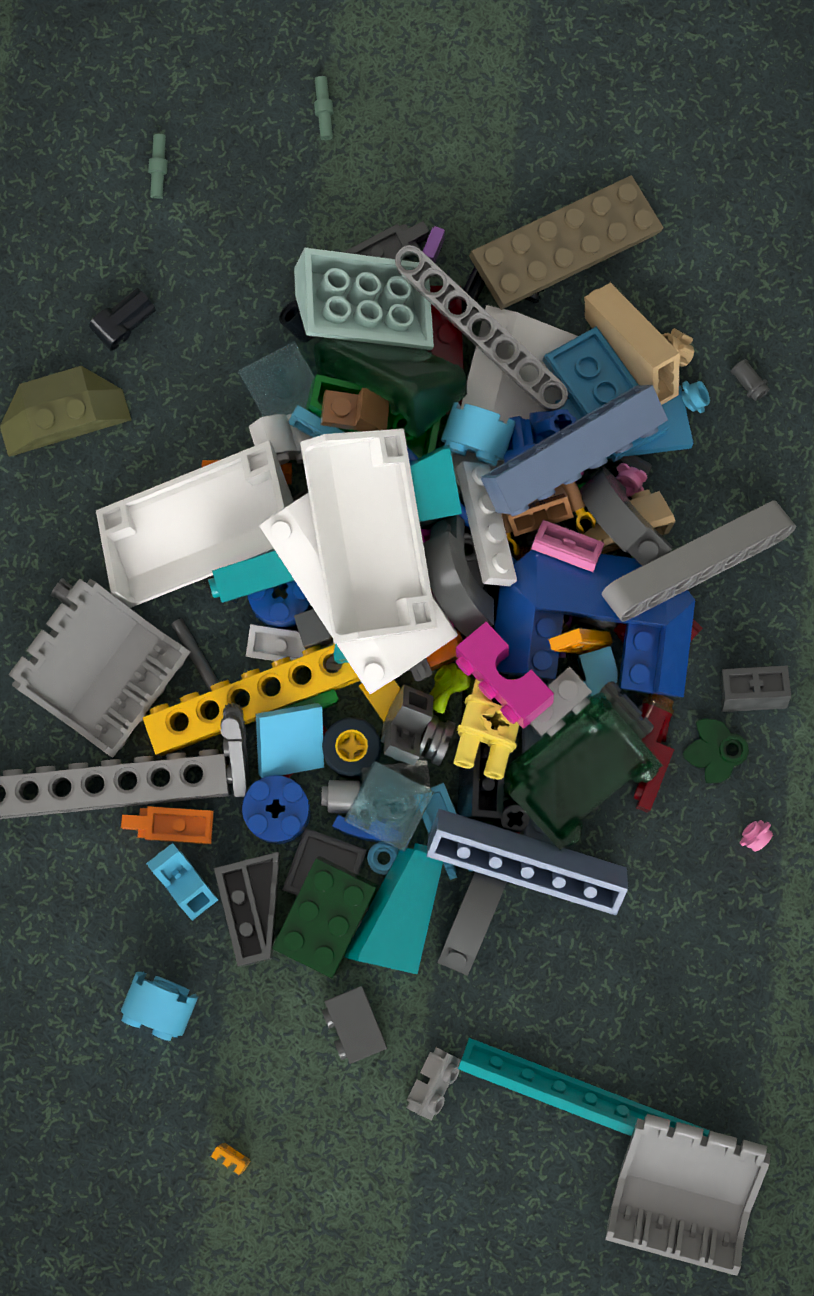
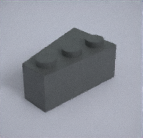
[214,852,281,967]

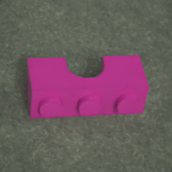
[456,622,554,729]

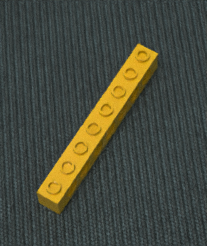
[143,640,361,756]

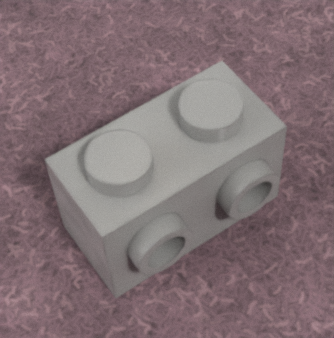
[530,667,592,737]

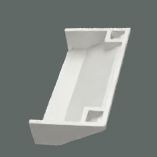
[451,305,578,502]
[300,429,437,644]
[96,440,294,608]
[259,492,458,694]

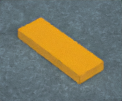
[549,628,613,654]

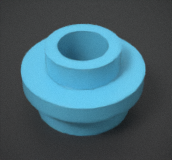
[367,842,399,875]

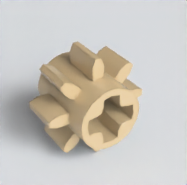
[662,328,694,367]

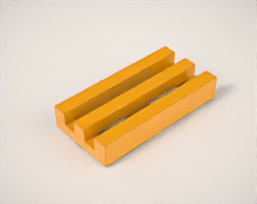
[211,1143,251,1175]

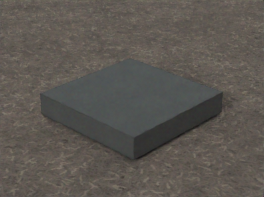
[282,828,367,896]

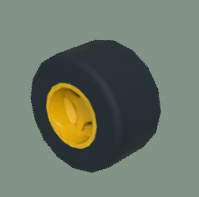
[322,717,382,778]

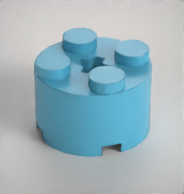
[441,402,516,466]
[121,972,198,1041]

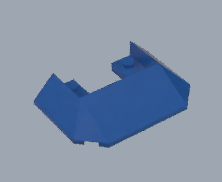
[494,550,695,698]

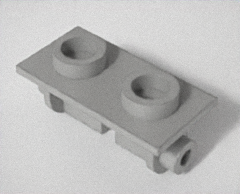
[406,1047,461,1120]

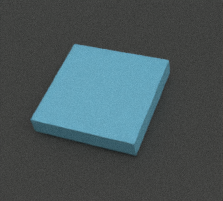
[256,703,324,778]

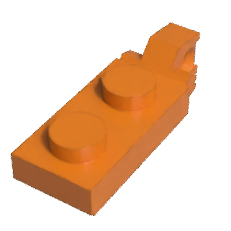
[121,806,214,845]

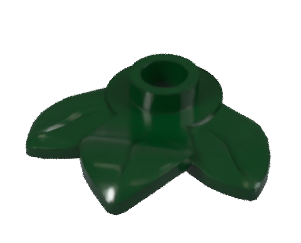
[683,719,749,784]

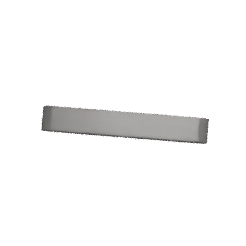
[395,245,568,411]
[602,501,796,622]

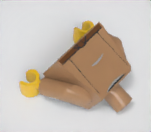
[501,482,596,556]

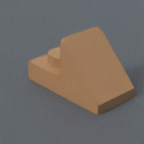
[321,388,390,431]

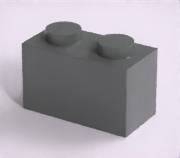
[322,986,388,1064]

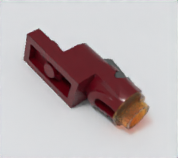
[618,693,674,813]

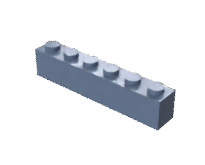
[480,385,668,516]
[426,809,628,915]

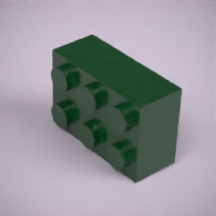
[272,856,378,978]

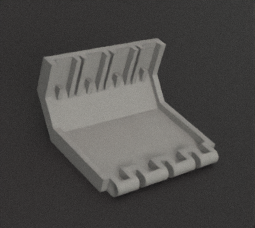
[8,579,190,758]
[605,1114,771,1276]

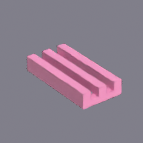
[531,520,604,572]

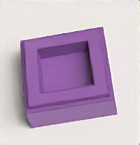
[422,226,445,263]

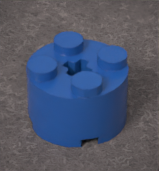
[247,581,313,629]
[242,775,310,844]

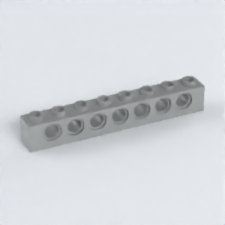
[0,749,230,819]

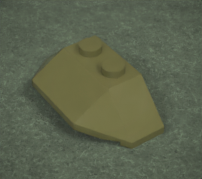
[0,366,132,457]

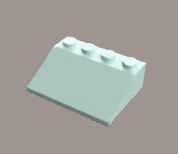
[294,248,434,350]

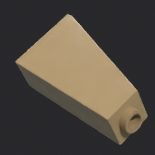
[584,283,680,405]

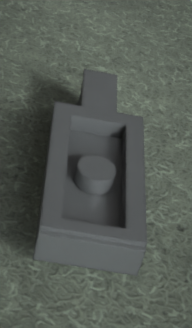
[343,221,430,260]

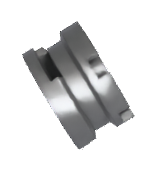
[419,715,455,766]

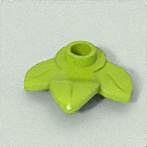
[429,663,470,714]

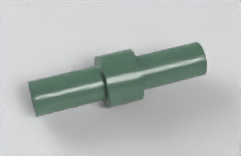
[314,76,334,140]
[148,134,168,199]

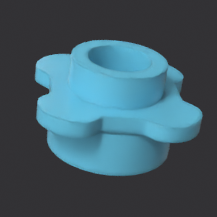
[682,381,710,413]

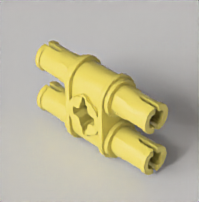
[453,679,519,780]

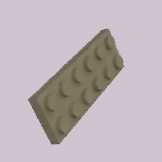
[469,175,664,310]

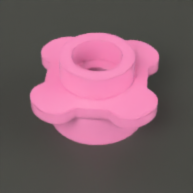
[615,463,647,496]
[740,820,773,852]

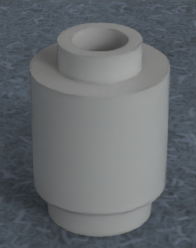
[321,780,368,814]

